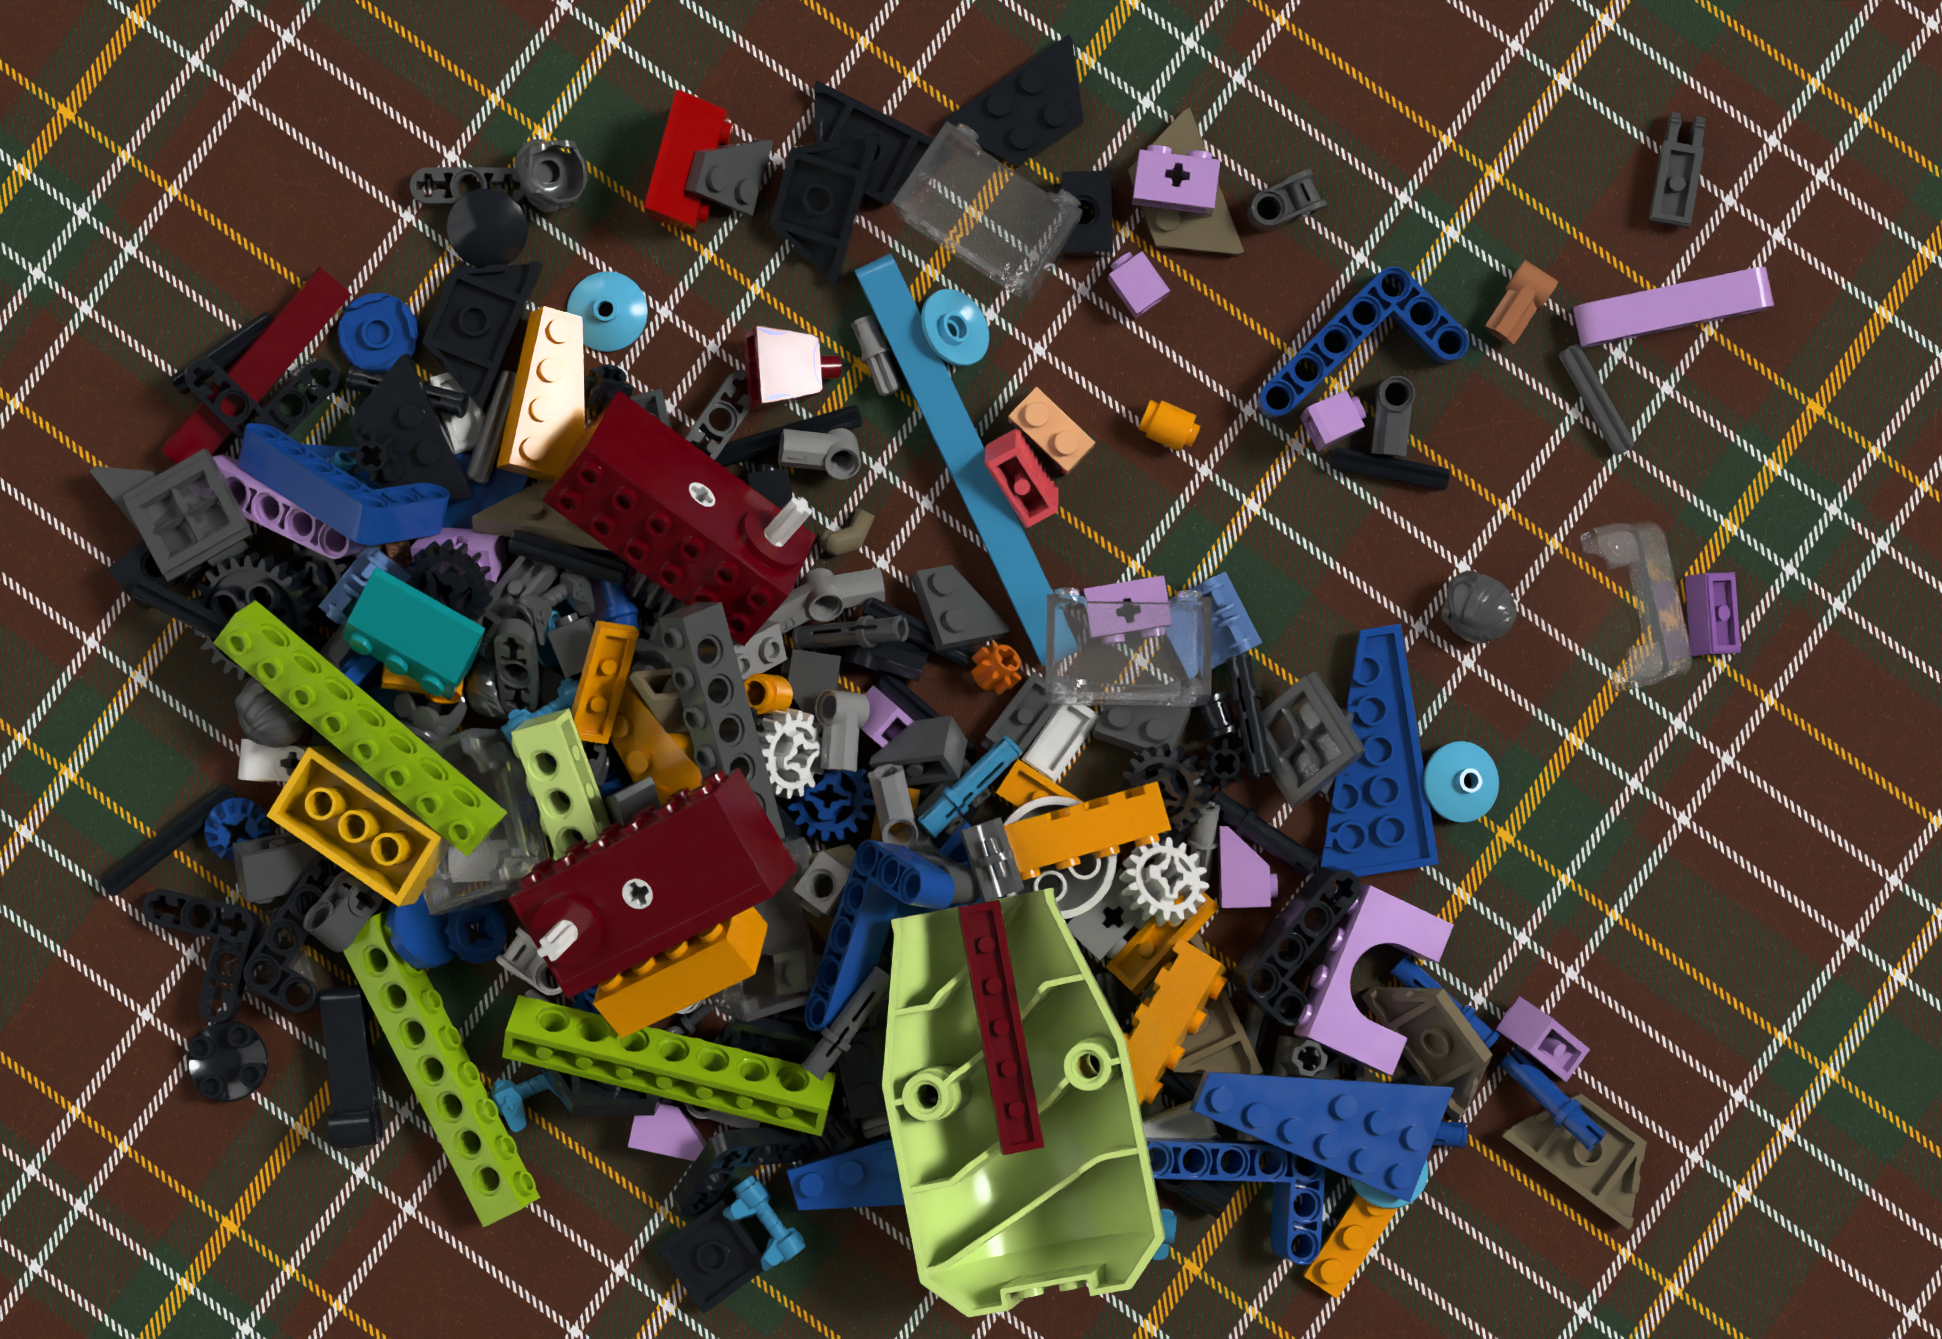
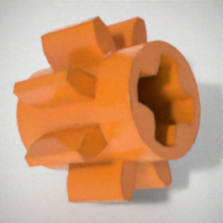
[971,641,1022,695]

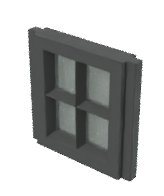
[122,448,253,582]
[1261,671,1366,808]

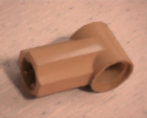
[1484,259,1559,346]

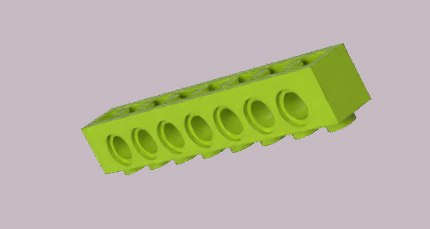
[213,600,508,858]
[343,909,540,1228]
[502,995,837,1136]

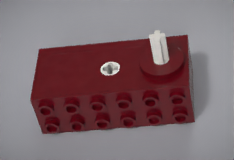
[542,390,817,647]
[508,768,797,999]

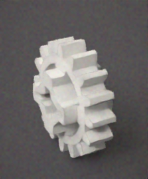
[757,708,824,799]
[1119,837,1209,927]

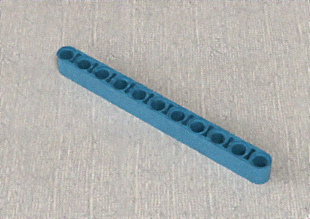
[854,253,1079,667]

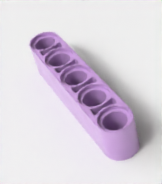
[1573,267,1774,348]
[188,454,367,559]

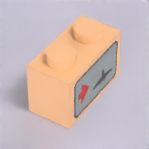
[1008,386,1095,476]

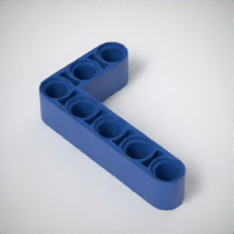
[1257,266,1469,420]
[237,423,450,545]
[805,839,955,1032]
[1146,1137,1325,1265]

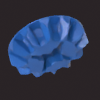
[205,798,271,862]
[444,899,507,964]

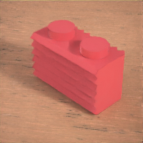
[984,429,1058,528]

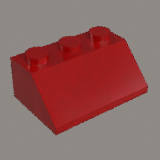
[644,89,733,233]

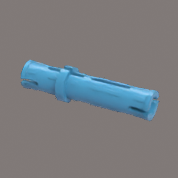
[917,734,1022,839]

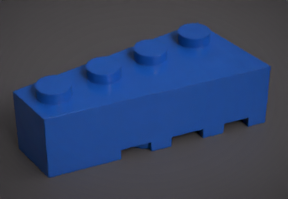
[787,1135,905,1210]

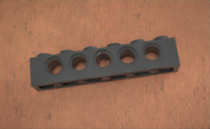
[658,602,785,839]

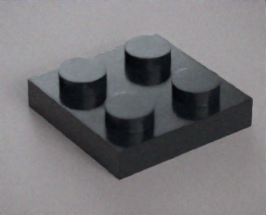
[656,1198,764,1314]

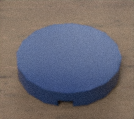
[338,293,420,373]
[386,890,457,970]

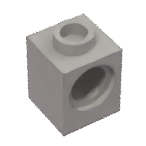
[793,850,851,918]

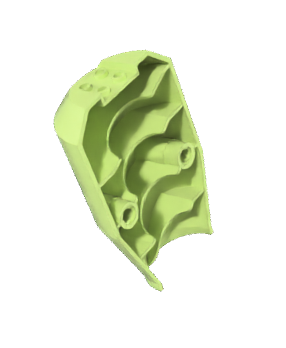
[882,888,1166,1318]

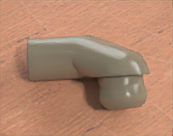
[819,508,875,556]

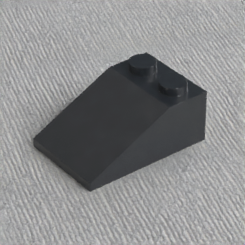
[837,1022,938,1119]

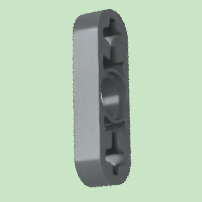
[410,167,527,207]
[684,370,750,460]
[494,618,541,713]

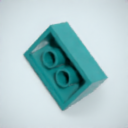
[342,567,486,700]

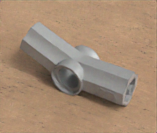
[768,568,885,634]
[868,764,939,853]

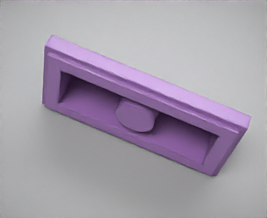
[1685,572,1741,656]

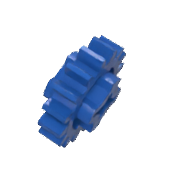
[788,760,875,842]

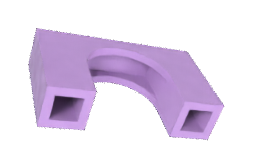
[1293,885,1454,1076]

